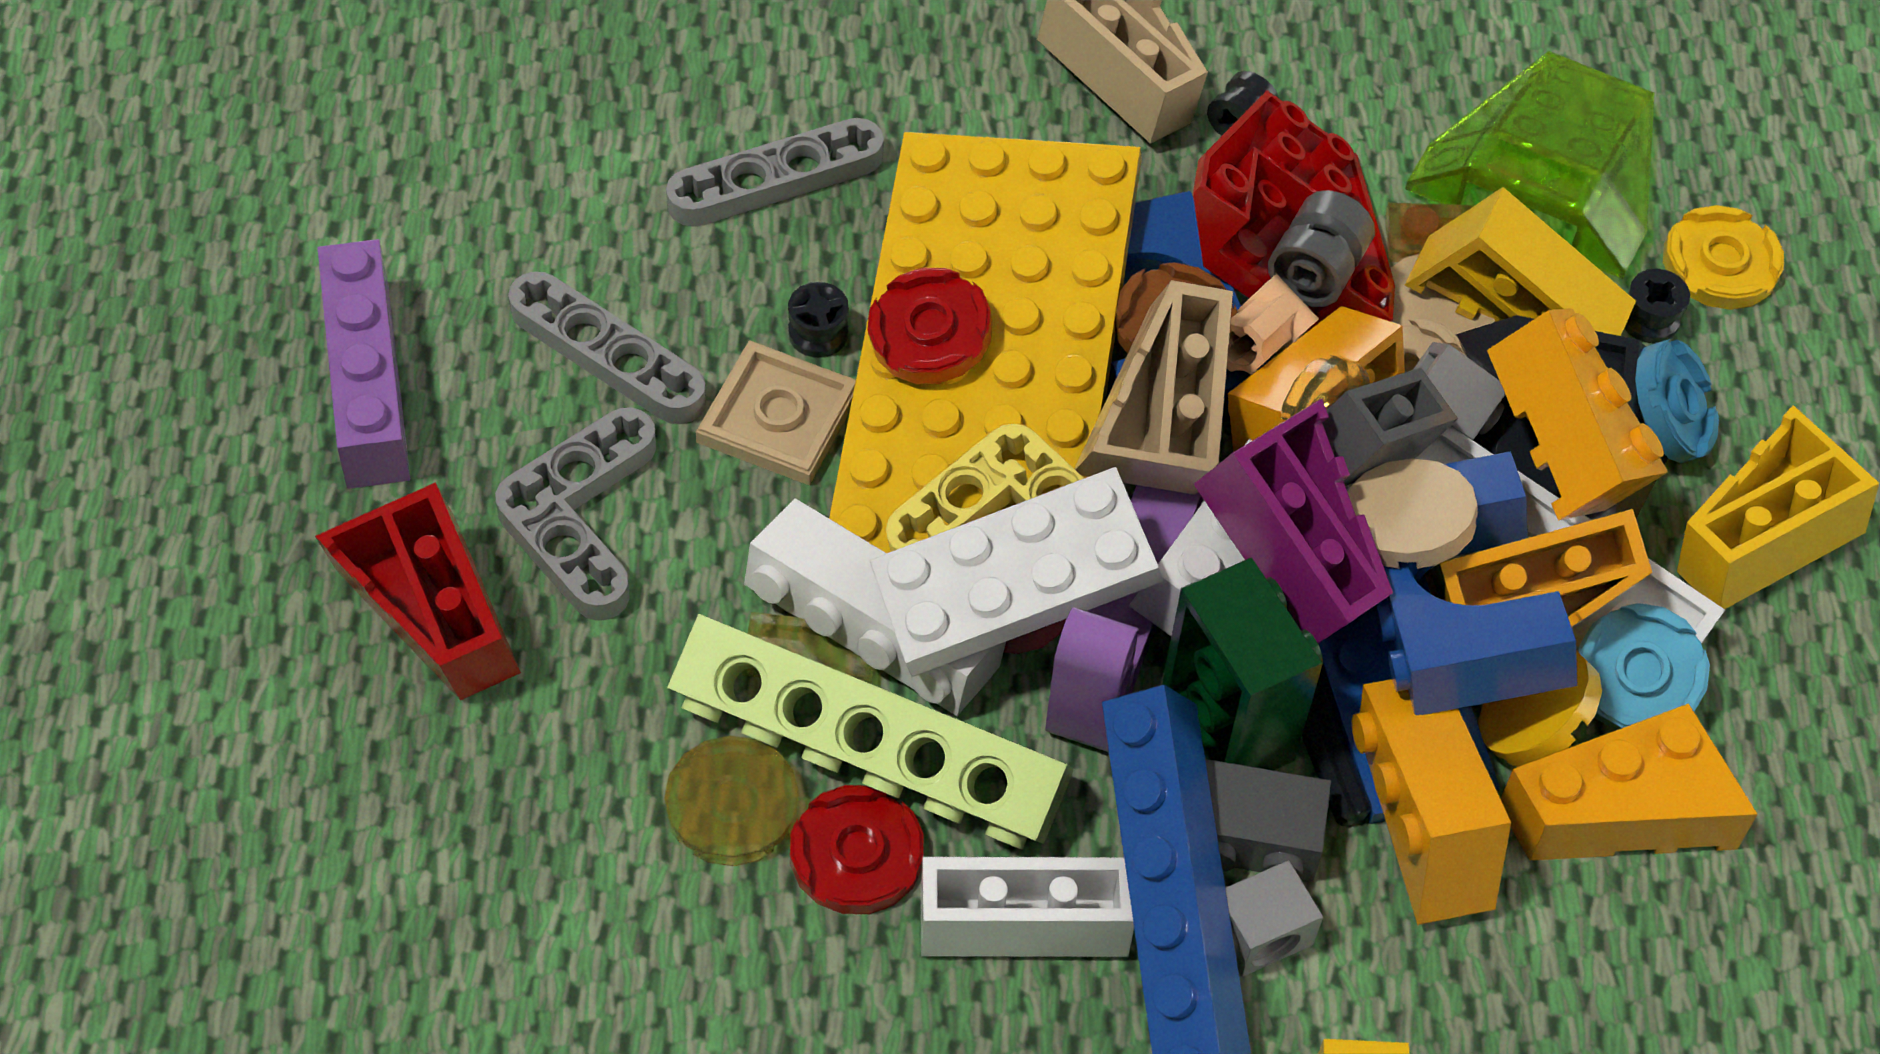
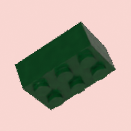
[1162,557,1323,771]

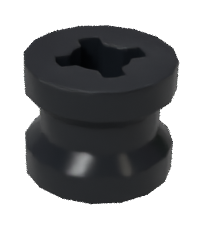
[1207,71,1279,136]
[1624,268,1690,344]
[788,282,849,358]

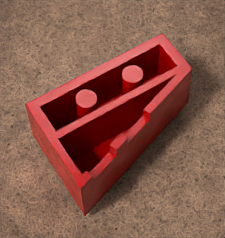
[315,482,521,701]

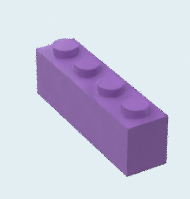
[317,239,410,489]

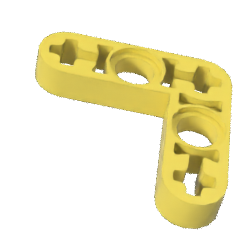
[886,424,1084,552]

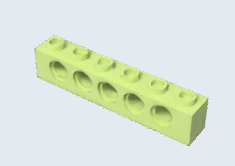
[667,614,1074,850]

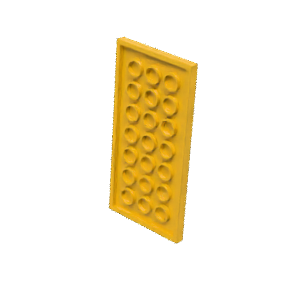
[829,132,1142,553]

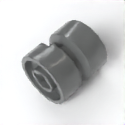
[1268,190,1375,307]

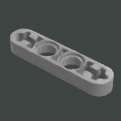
[666,118,884,227]
[508,272,706,424]

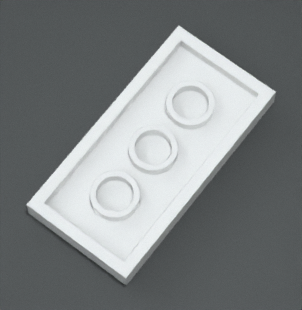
[869,467,1163,677]

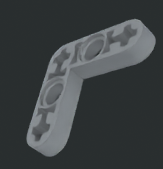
[495,407,656,621]

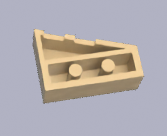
[1037,0,1208,144]
[1075,280,1233,495]

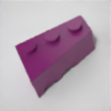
[1193,398,1393,643]

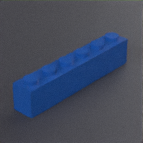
[1102,685,1251,1054]

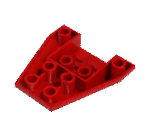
[1193,90,1395,332]

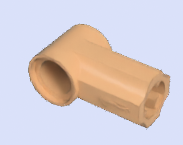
[1227,274,1319,375]

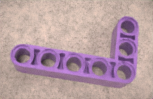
[1045,485,1203,752]

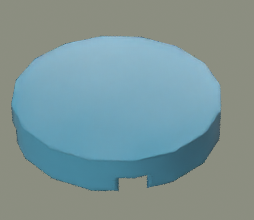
[1577,603,1710,730]

